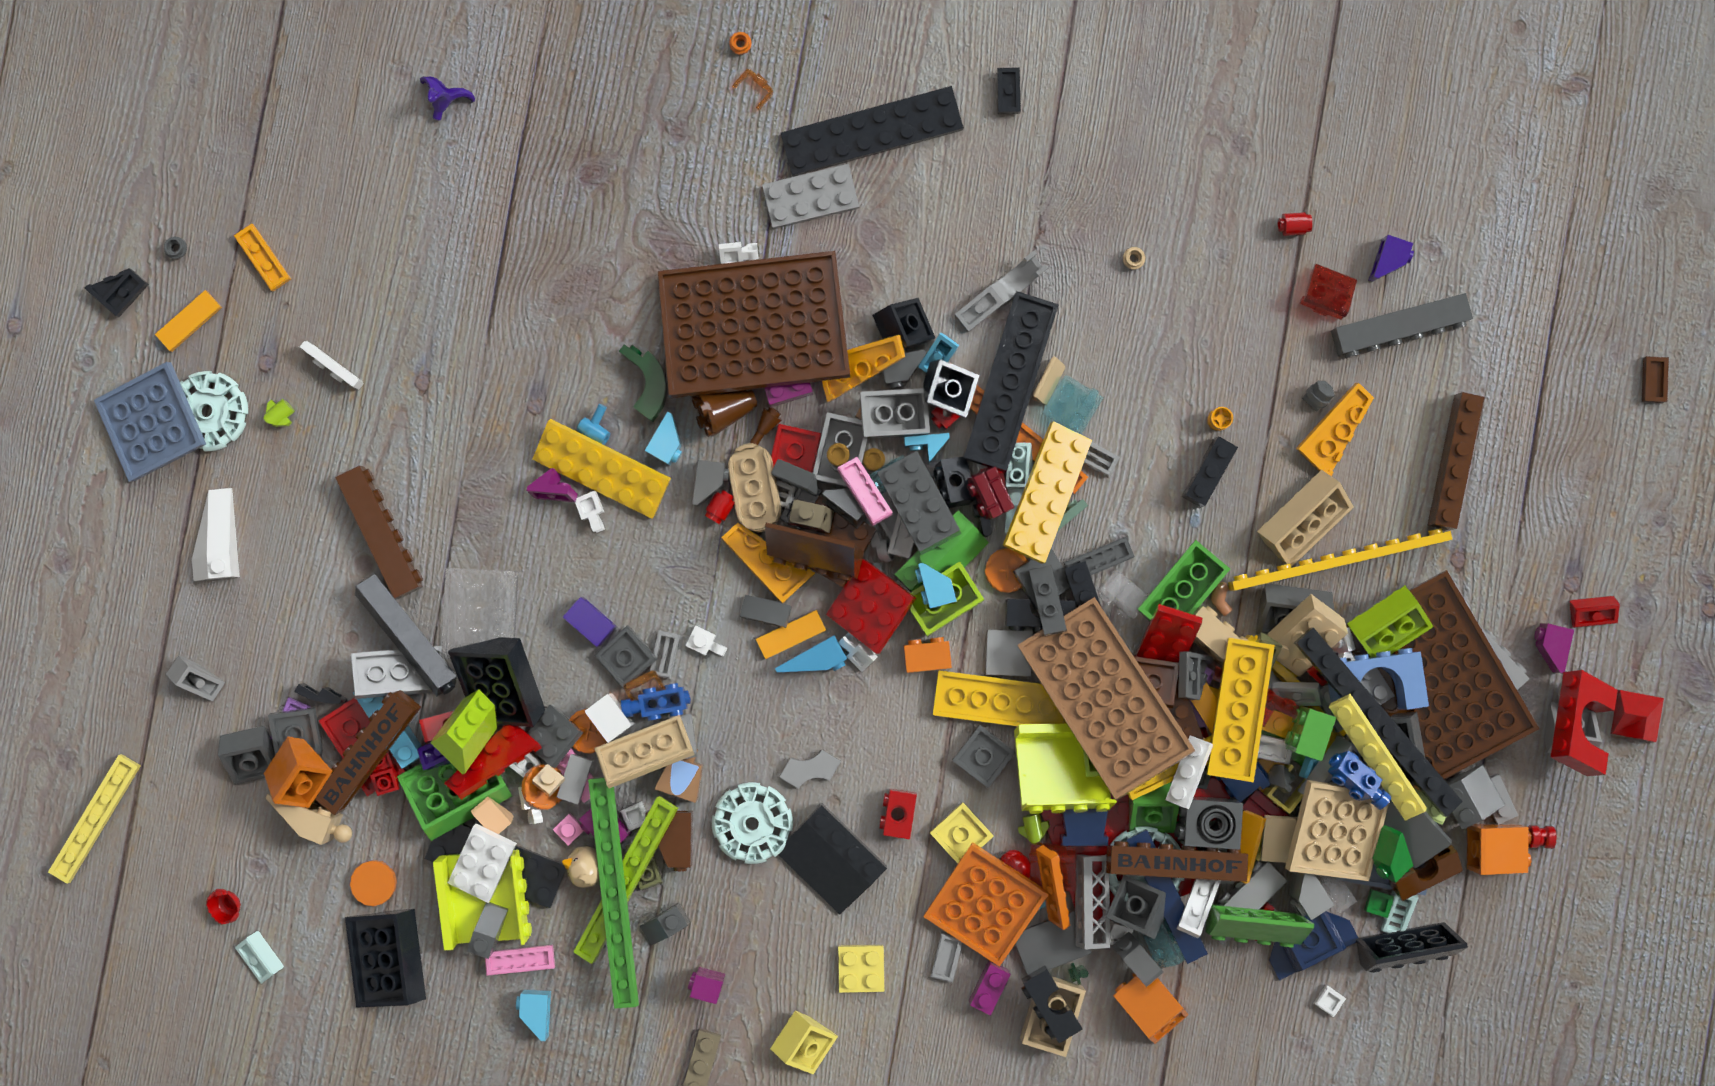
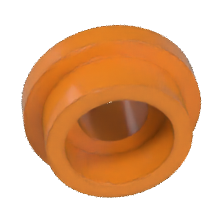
[729,32,752,55]

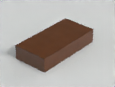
[1642,356,1669,403]

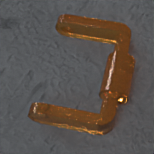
[732,69,773,110]
[624,670,665,701]

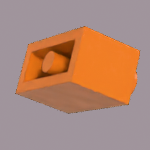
[903,637,952,673]

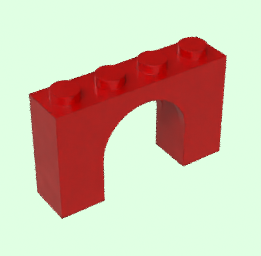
[1550,670,1618,776]

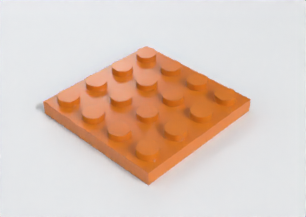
[923,842,1049,967]

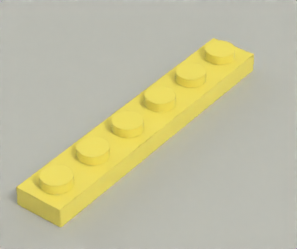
[1329,694,1427,821]
[48,754,141,884]

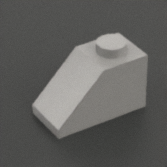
[166,655,225,701]

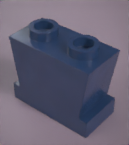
[1215,760,1270,802]
[1060,809,1108,846]

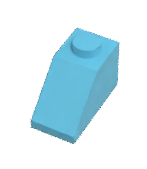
[645,412,682,465]
[516,990,551,1041]

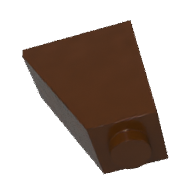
[646,810,693,872]

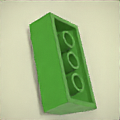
[894,510,989,592]
[1137,540,1230,622]

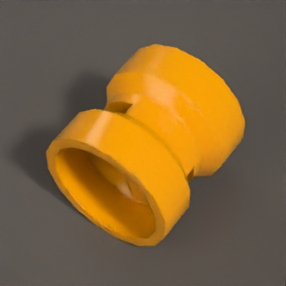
[1207,407,1233,431]

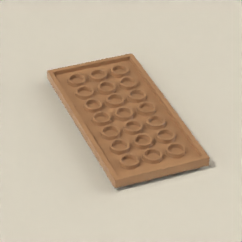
[1017,597,1195,801]

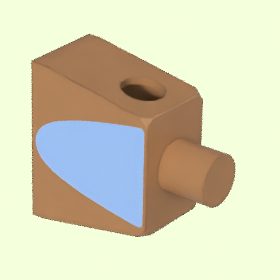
[655,749,703,803]

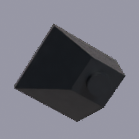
[923,359,980,418]

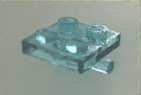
[1042,374,1104,434]

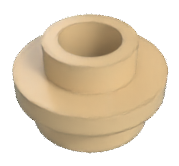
[1123,247,1145,270]

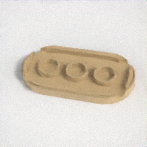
[728,443,781,532]

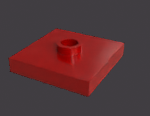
[771,424,822,473]

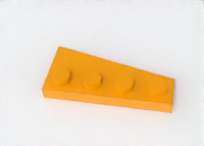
[822,335,905,402]
[1296,383,1374,476]
[721,523,815,603]

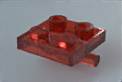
[1300,264,1357,320]
[1029,843,1077,891]

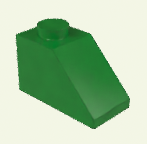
[1373,825,1413,883]

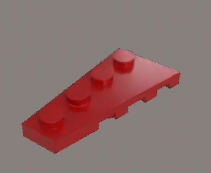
[444,725,542,800]

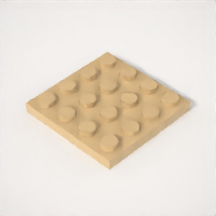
[1285,780,1389,881]

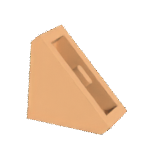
[471,797,514,834]

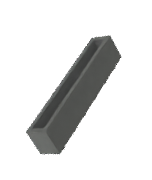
[1331,293,1473,358]

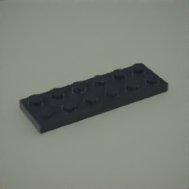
[424,824,566,908]

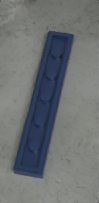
[1126,829,1208,964]

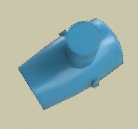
[577,404,611,445]

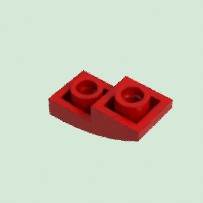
[370,750,400,796]

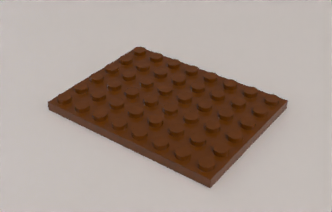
[658,251,850,399]
[1336,570,1539,791]

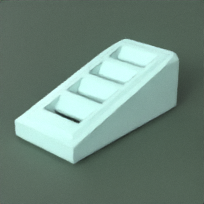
[1381,890,1418,933]

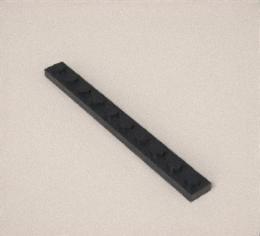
[1294,627,1463,817]

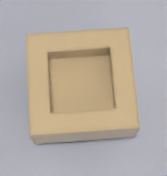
[532,764,565,797]

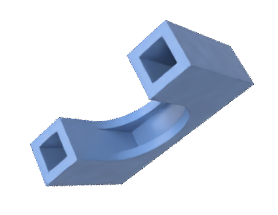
[1328,648,1429,717]

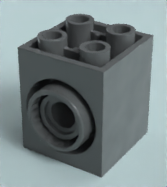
[1174,796,1243,850]

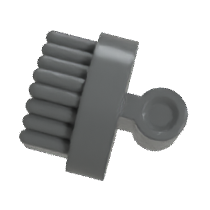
[1302,380,1335,412]

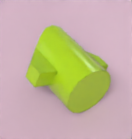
[264,399,295,427]
[1018,813,1050,843]

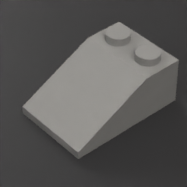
[859,388,930,438]

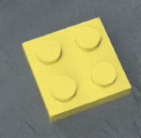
[930,802,993,863]
[838,945,884,993]

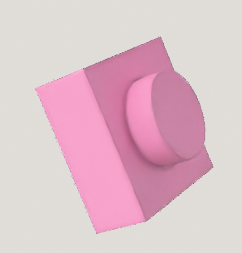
[553,813,583,846]

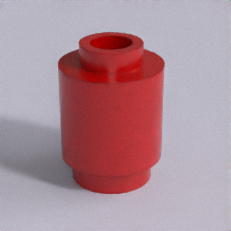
[1278,212,1312,236]
[704,490,735,525]

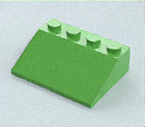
[397,764,512,841]
[1205,905,1314,947]

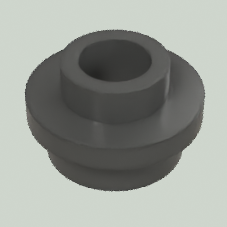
[164,236,187,259]

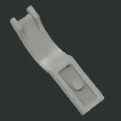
[955,251,1048,332]

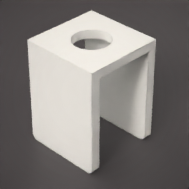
[585,693,635,743]

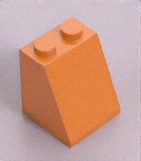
[264,736,333,808]
[1467,824,1531,875]
[1113,973,1189,1044]

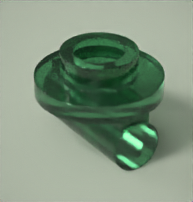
[1068,963,1089,985]

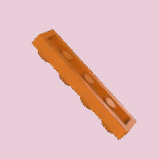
[1036,845,1070,930]

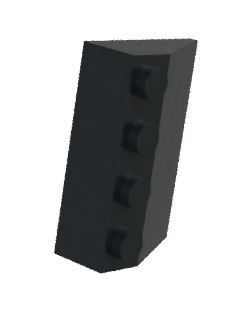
[448,637,546,727]
[778,803,887,915]
[345,909,426,1008]
[1356,922,1468,973]

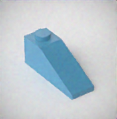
[775,635,847,672]

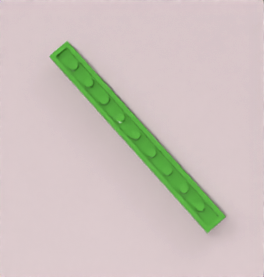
[588,777,639,1009]

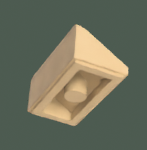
[1032,356,1065,405]

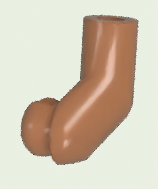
[1211,582,1233,616]

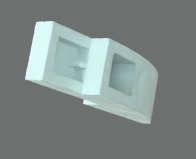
[1005,443,1033,534]

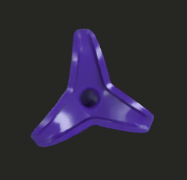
[420,76,475,120]

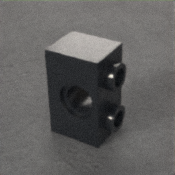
[933,456,976,508]

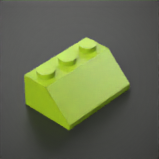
[910,562,984,637]
[1347,586,1434,658]
[430,689,497,774]

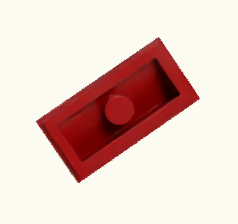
[1570,596,1620,628]

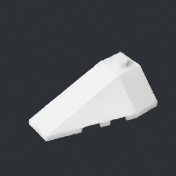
[192,488,240,581]

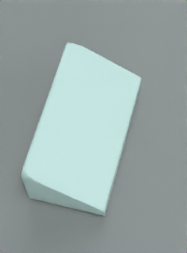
[235,931,284,984]

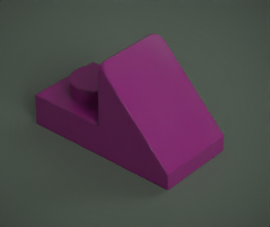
[526,468,578,502]

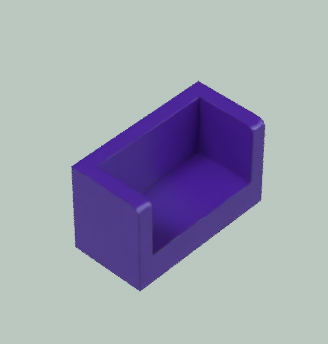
[563,597,617,647]

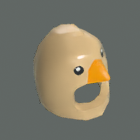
[562,846,600,888]

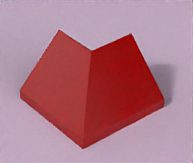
[1610,690,1664,742]

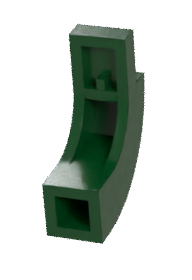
[619,344,668,422]

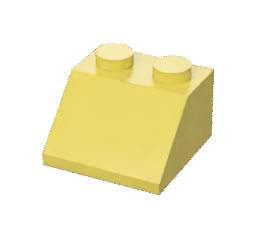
[770,1011,838,1074]

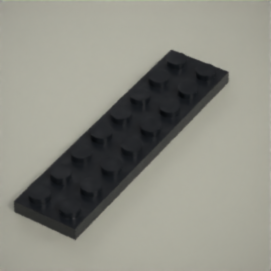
[780,86,964,177]
[963,291,1059,473]

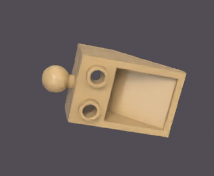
[266,793,352,845]

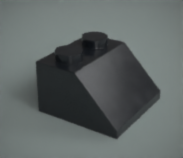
[872,298,936,352]

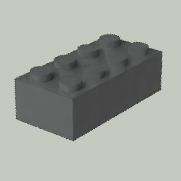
[877,451,961,555]

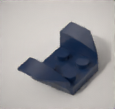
[1269,911,1359,981]

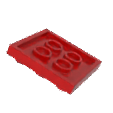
[826,559,917,654]

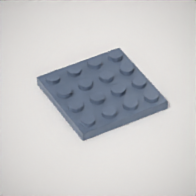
[94,362,206,482]

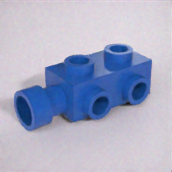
[621,683,691,721]
[1328,751,1391,810]

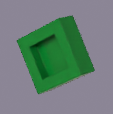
[1364,889,1394,918]

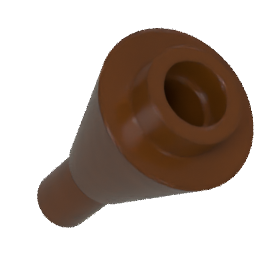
[750,407,782,445]

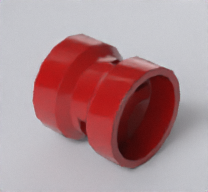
[1528,825,1557,849]

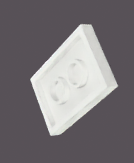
[448,823,517,903]

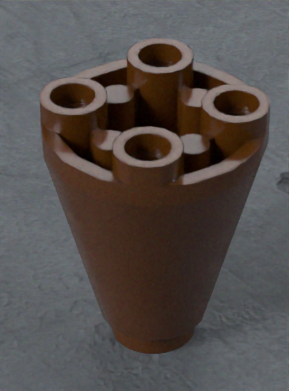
[692,390,757,437]

